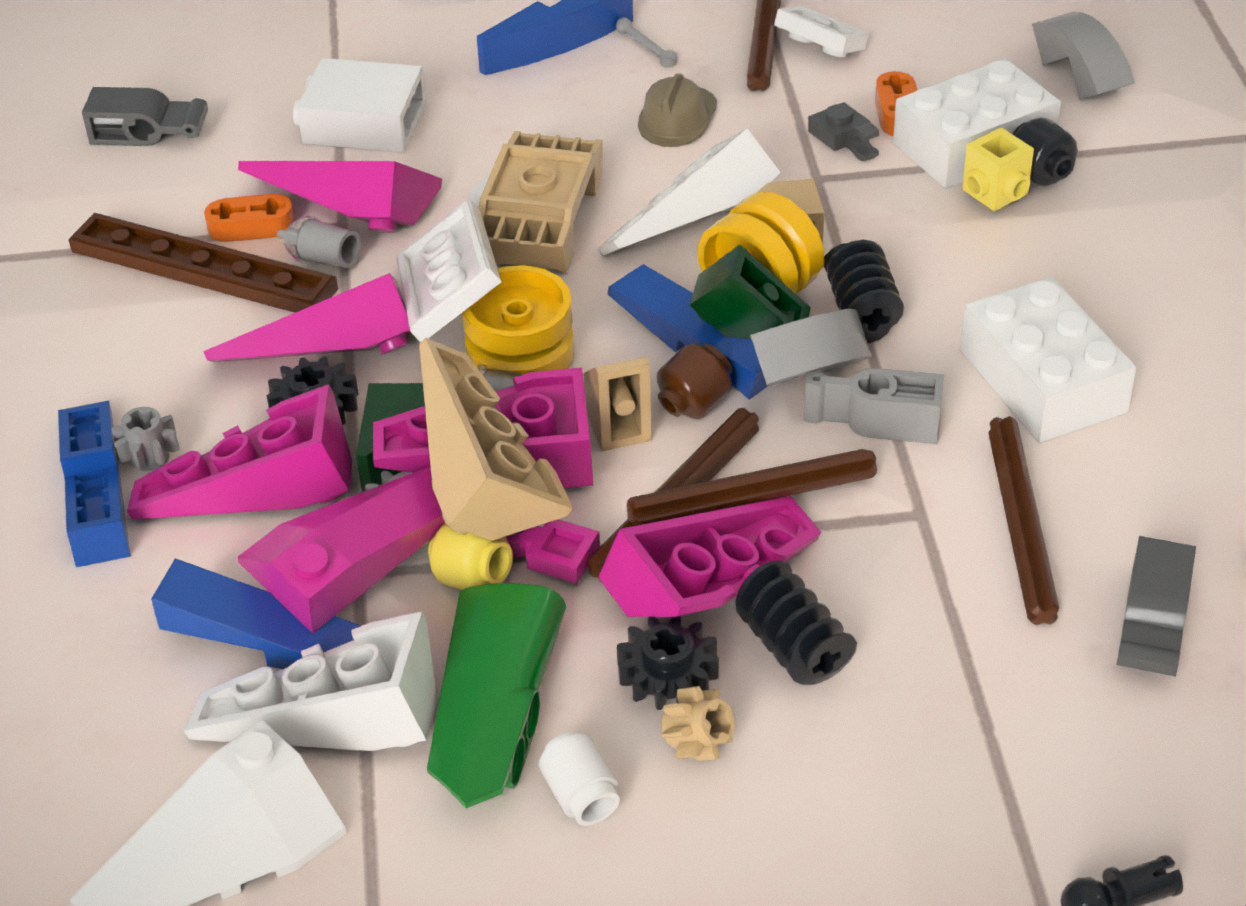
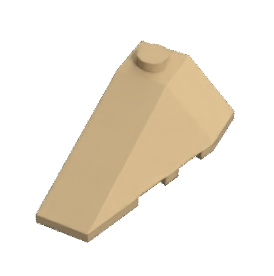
[419,338,574,541]

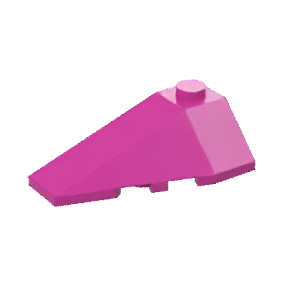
[238,161,442,233]
[203,273,411,362]
[373,368,594,488]
[127,384,353,519]
[237,466,445,633]
[598,496,821,617]

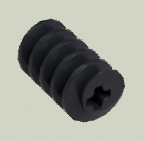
[824,239,904,344]
[735,561,857,685]

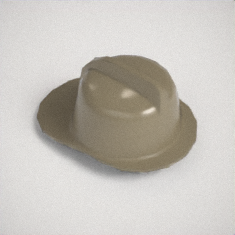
[638,73,717,147]

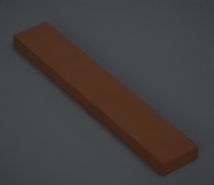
[68,212,338,313]

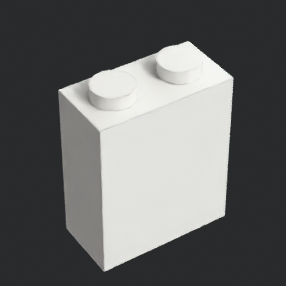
[293,58,426,153]

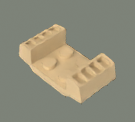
[479,131,603,272]

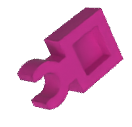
[506,519,600,584]

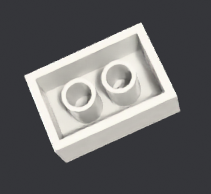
[893,58,1061,189]
[960,277,1136,443]

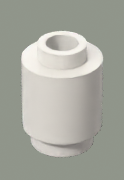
[538,733,620,826]

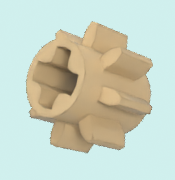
[661,686,735,761]

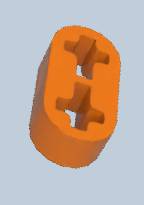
[875,71,917,136]
[204,194,295,242]

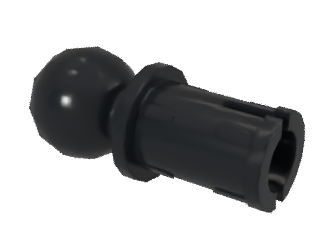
[1061,855,1183,906]

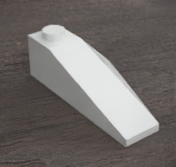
[598,129,781,256]
[184,611,438,751]
[69,720,347,906]

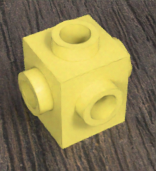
[962,127,1034,211]

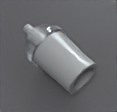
[277,216,361,268]

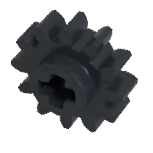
[266,356,359,425]
[617,616,719,710]

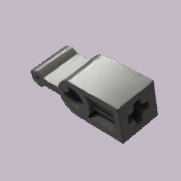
[82,87,208,146]
[1116,536,1196,677]

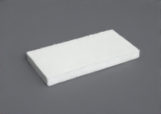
[396,200,501,343]

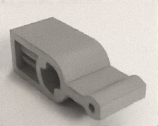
[804,368,944,444]

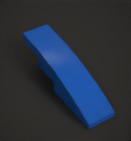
[476,0,633,75]

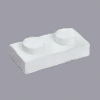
[774,5,869,57]

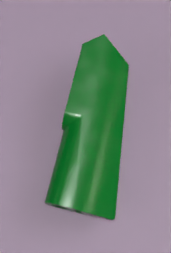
[427,583,566,808]

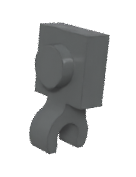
[808,102,879,161]

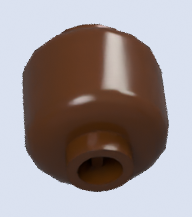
[657,344,732,419]

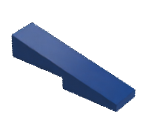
[607,264,768,400]
[58,400,131,567]
[151,558,361,669]

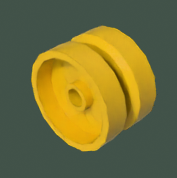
[698,192,824,294]
[462,265,575,376]

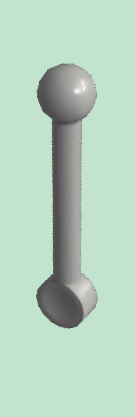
[616,17,677,67]

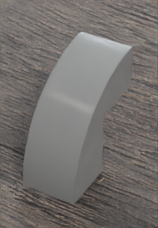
[1032,12,1135,99]
[750,309,872,386]

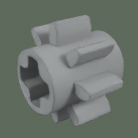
[111,407,180,471]

